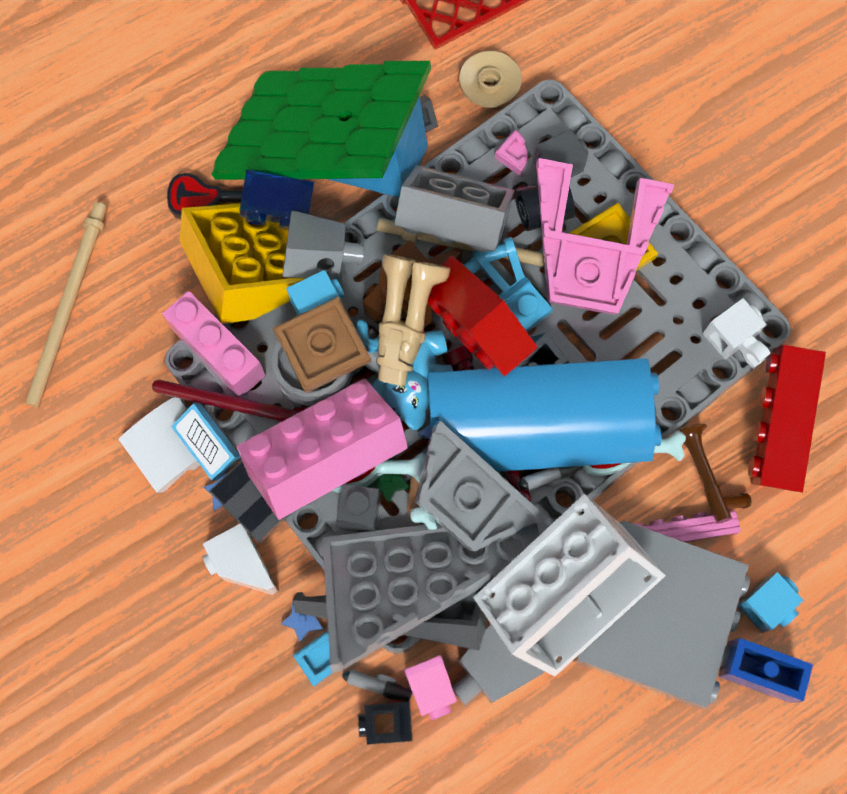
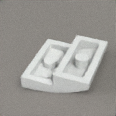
[118,397,200,493]

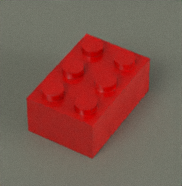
[427,256,538,377]

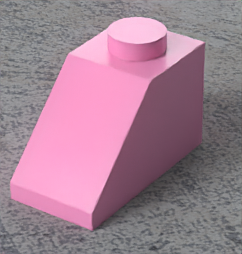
[405,655,457,721]

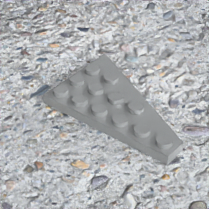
[322,510,545,673]

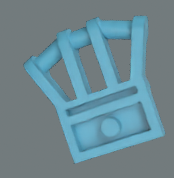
[463,237,553,332]

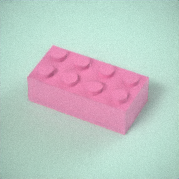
[236,378,408,520]

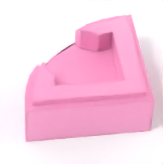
[494,130,528,176]

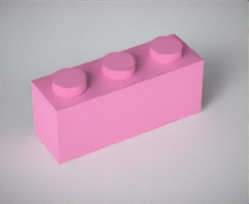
[162,291,266,398]

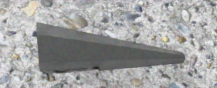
[293,585,487,650]

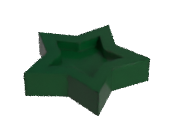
[368,474,410,503]

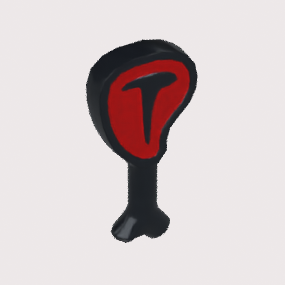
[167,173,266,219]

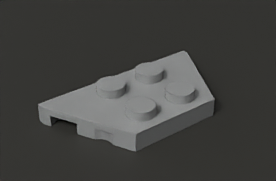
[415,421,546,552]

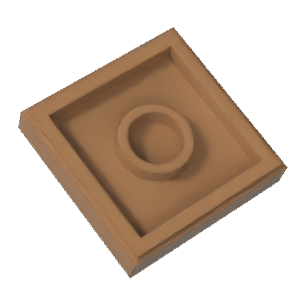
[273,297,371,394]

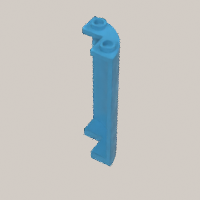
[428,358,661,472]

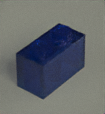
[240,169,314,230]

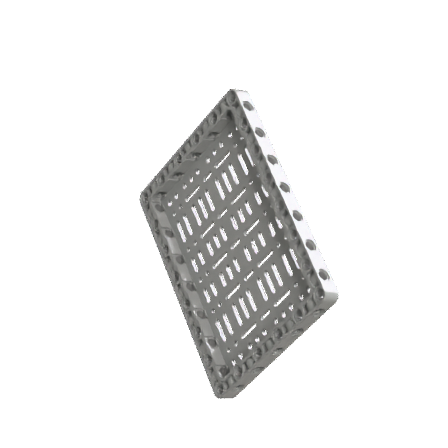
[165,80,791,655]

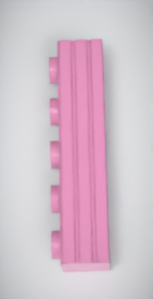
[635,511,741,542]

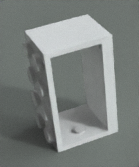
[473,494,666,676]

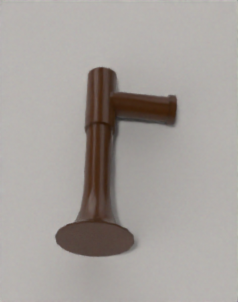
[680,424,752,524]

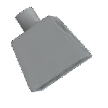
[283,211,364,280]
[452,624,545,705]

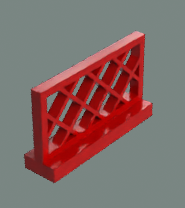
[400,0,530,50]

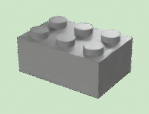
[394,165,514,252]

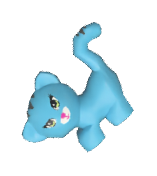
[354,320,453,430]

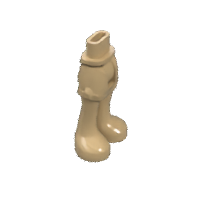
[376,254,450,386]

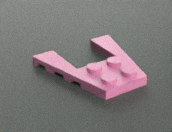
[536,158,674,315]

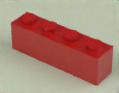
[748,345,826,493]

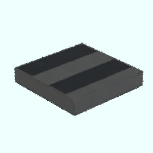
[209,460,293,544]

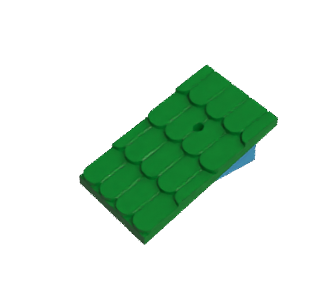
[211,61,431,197]

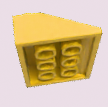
[179,200,306,324]

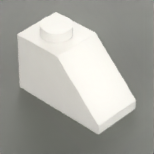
[202,524,278,595]

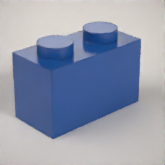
[718,638,813,703]

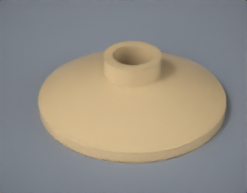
[459,51,522,108]

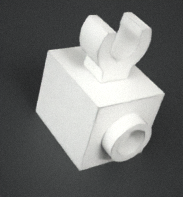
[703,298,771,369]

